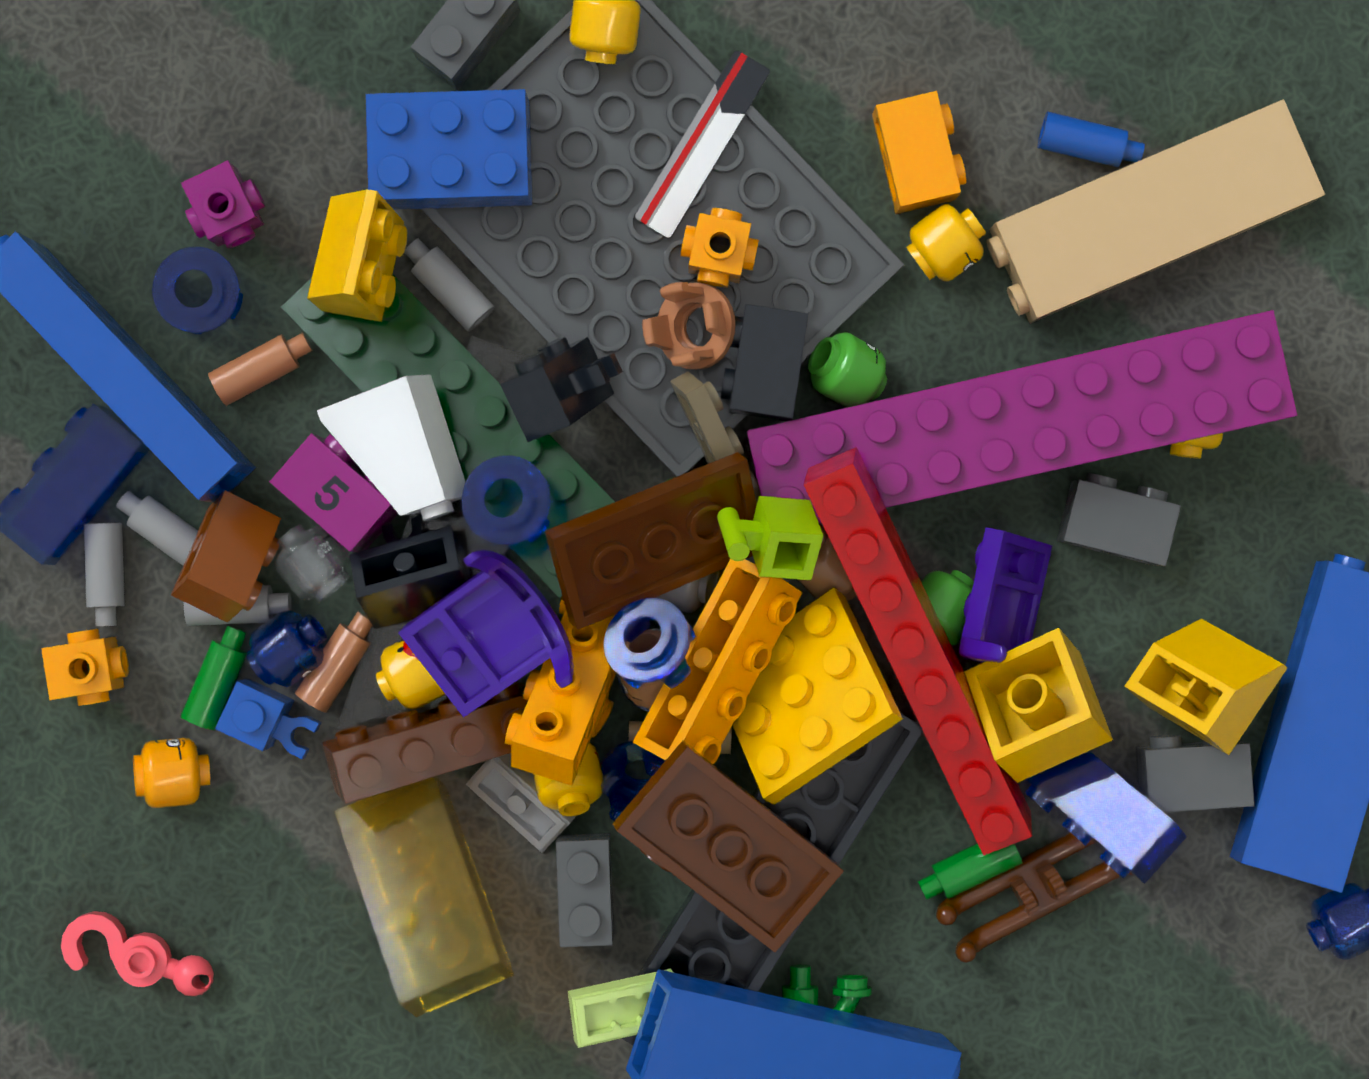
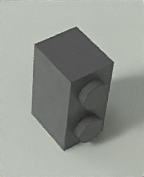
[411,0,521,91]
[1056,473,1181,566]
[1136,735,1254,813]
[556,833,614,947]

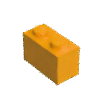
[872,91,966,214]

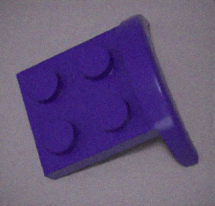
[959,527,1053,663]
[398,550,574,718]

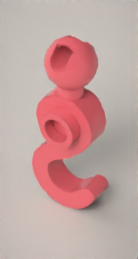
[61,911,214,996]

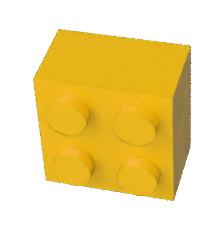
[964,628,1113,783]

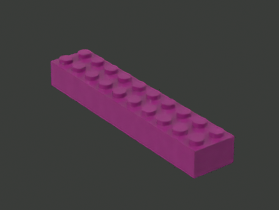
[747,310,1298,523]

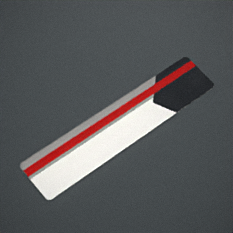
[635,51,770,238]

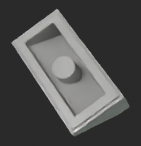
[466,753,576,853]

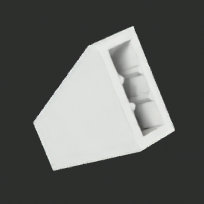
[317,375,470,521]

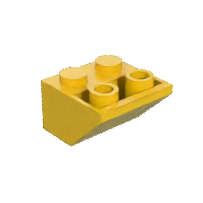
[307,189,407,322]
[1124,619,1287,755]

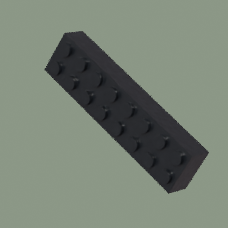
[622,713,923,1046]

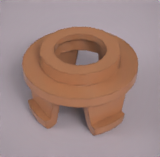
[642,282,735,370]

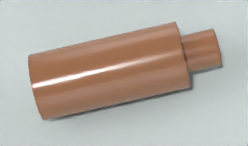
[208,333,313,406]
[295,611,373,713]

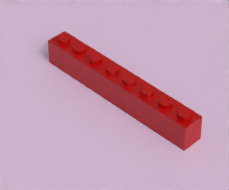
[804,447,1032,856]

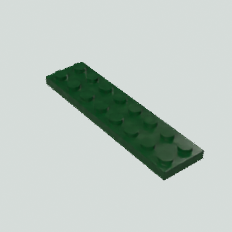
[281,274,615,601]

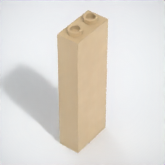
[987,99,1325,323]

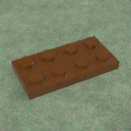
[545,452,757,630]
[613,740,844,953]

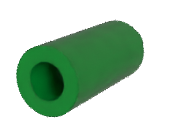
[180,625,247,731]
[917,843,1023,900]

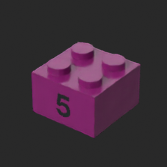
[269,433,398,552]

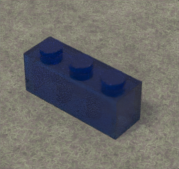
[0,404,150,565]
[1025,751,1187,884]

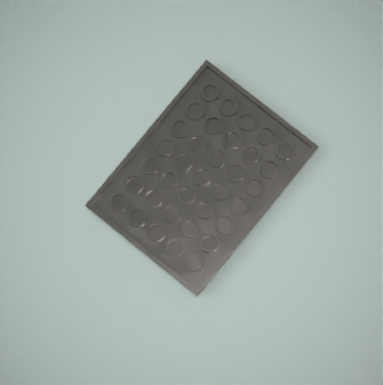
[421,0,904,477]

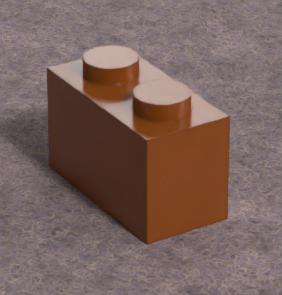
[171,490,281,623]

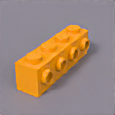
[633,559,802,764]
[505,600,641,786]

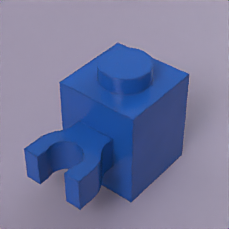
[215,679,322,759]

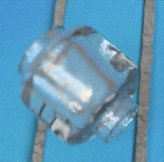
[274,524,351,603]

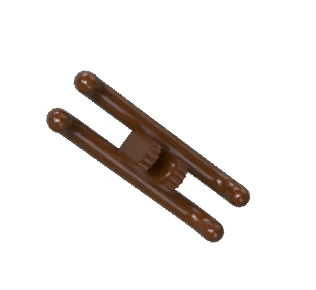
[936,817,1143,963]

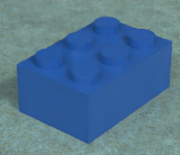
[366,89,532,209]

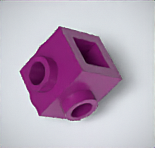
[181,160,265,248]

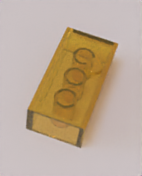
[334,776,514,1017]

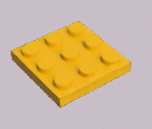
[732,588,903,805]

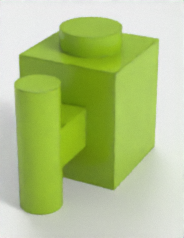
[717,496,823,580]

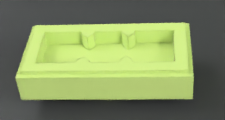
[568,969,674,1048]

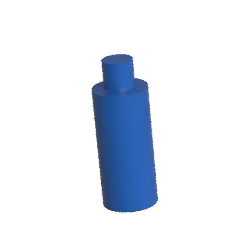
[1037,111,1145,167]

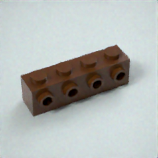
[322,681,528,804]

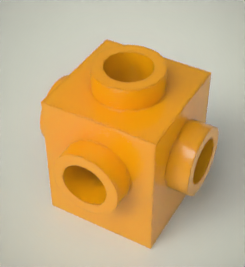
[680,208,759,288]
[41,629,129,706]

